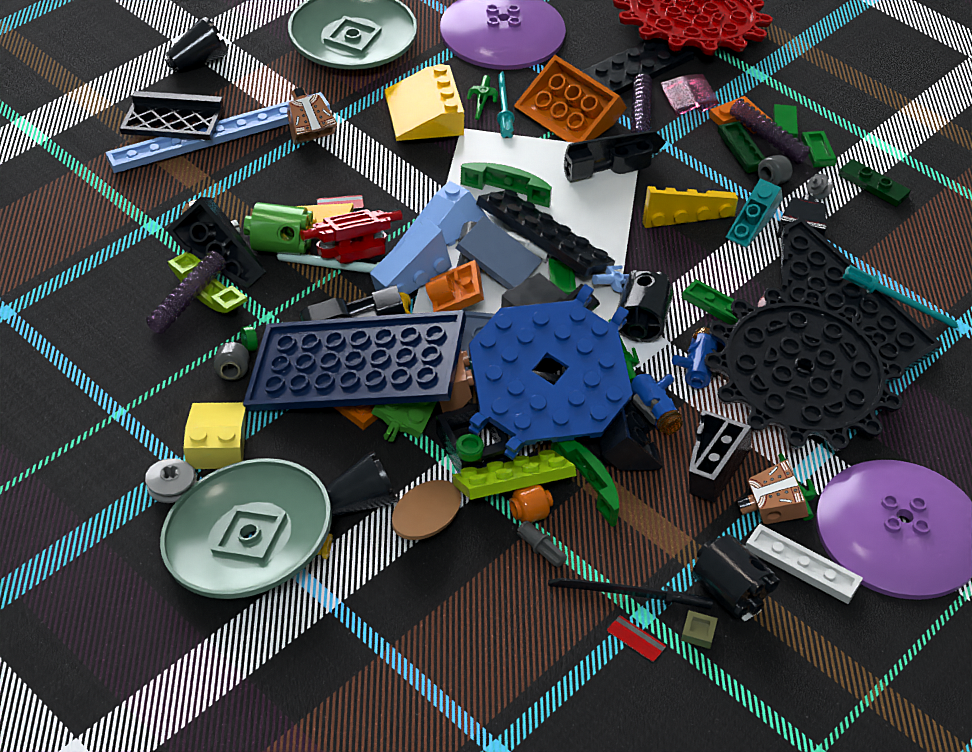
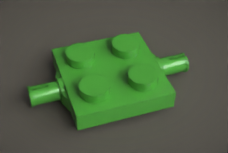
[371,402,437,442]

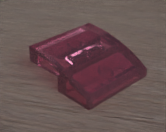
[661,74,719,116]

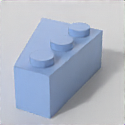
[370,217,452,295]

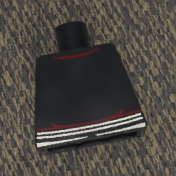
[777,194,826,238]

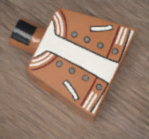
[287,87,337,145]
[737,459,809,524]

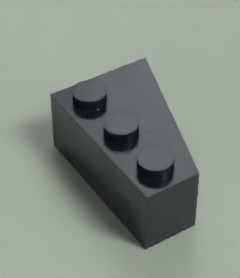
[689,409,751,503]

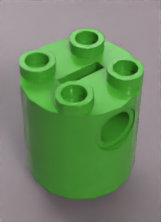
[244,202,313,256]

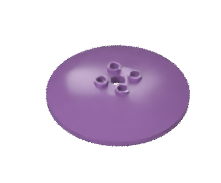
[440,0,566,70]
[816,460,972,600]

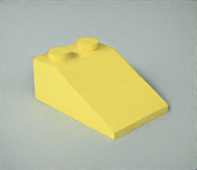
[183,402,247,469]

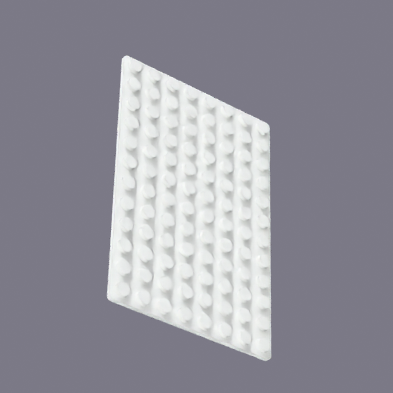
[412,129,638,322]

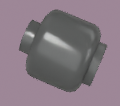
[758,155,792,186]
[214,342,250,381]

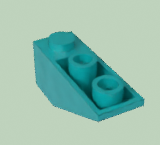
[726,178,783,248]

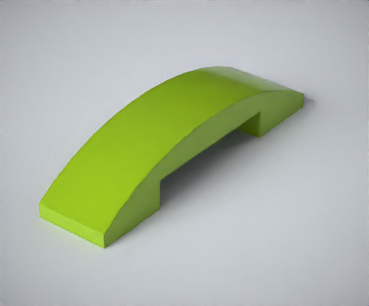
[168,252,248,313]

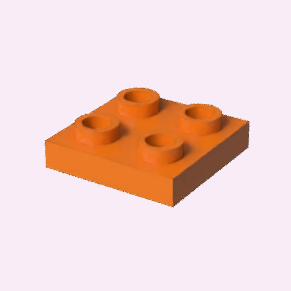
[425,260,484,312]

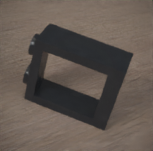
[436,403,512,473]

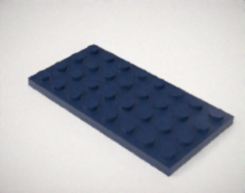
[243,310,467,411]

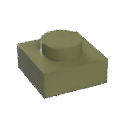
[681,610,718,649]

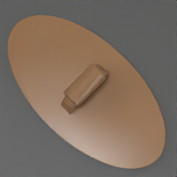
[392,480,461,540]

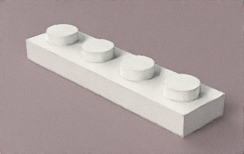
[745,524,863,604]

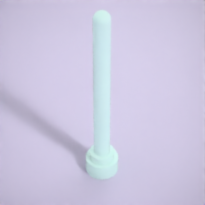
[277,253,380,273]

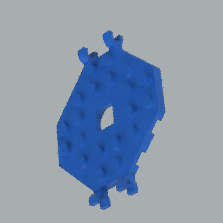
[468,284,633,460]

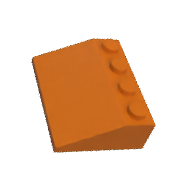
[514,55,627,143]

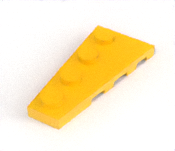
[642,186,738,228]

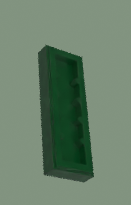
[717,121,765,173]
[838,159,911,207]

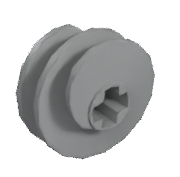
[145,459,197,503]

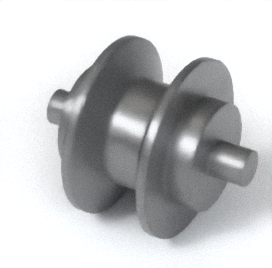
[807,173,833,199]

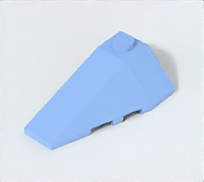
[392,181,488,252]

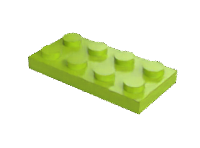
[452,450,576,500]

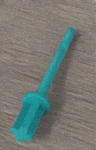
[497,71,515,138]
[843,265,958,328]

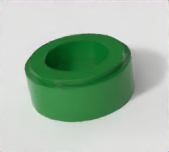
[241,326,258,352]
[456,434,484,462]

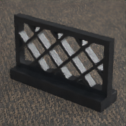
[120,91,225,140]

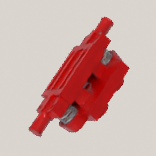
[300,209,402,264]

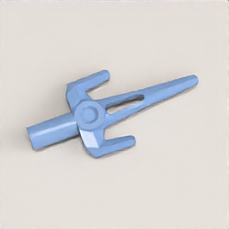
[592,265,629,292]

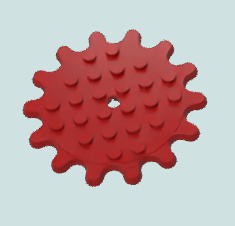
[613,0,773,55]

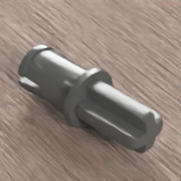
[517,521,567,567]

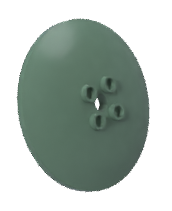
[288,0,417,69]
[160,458,332,599]

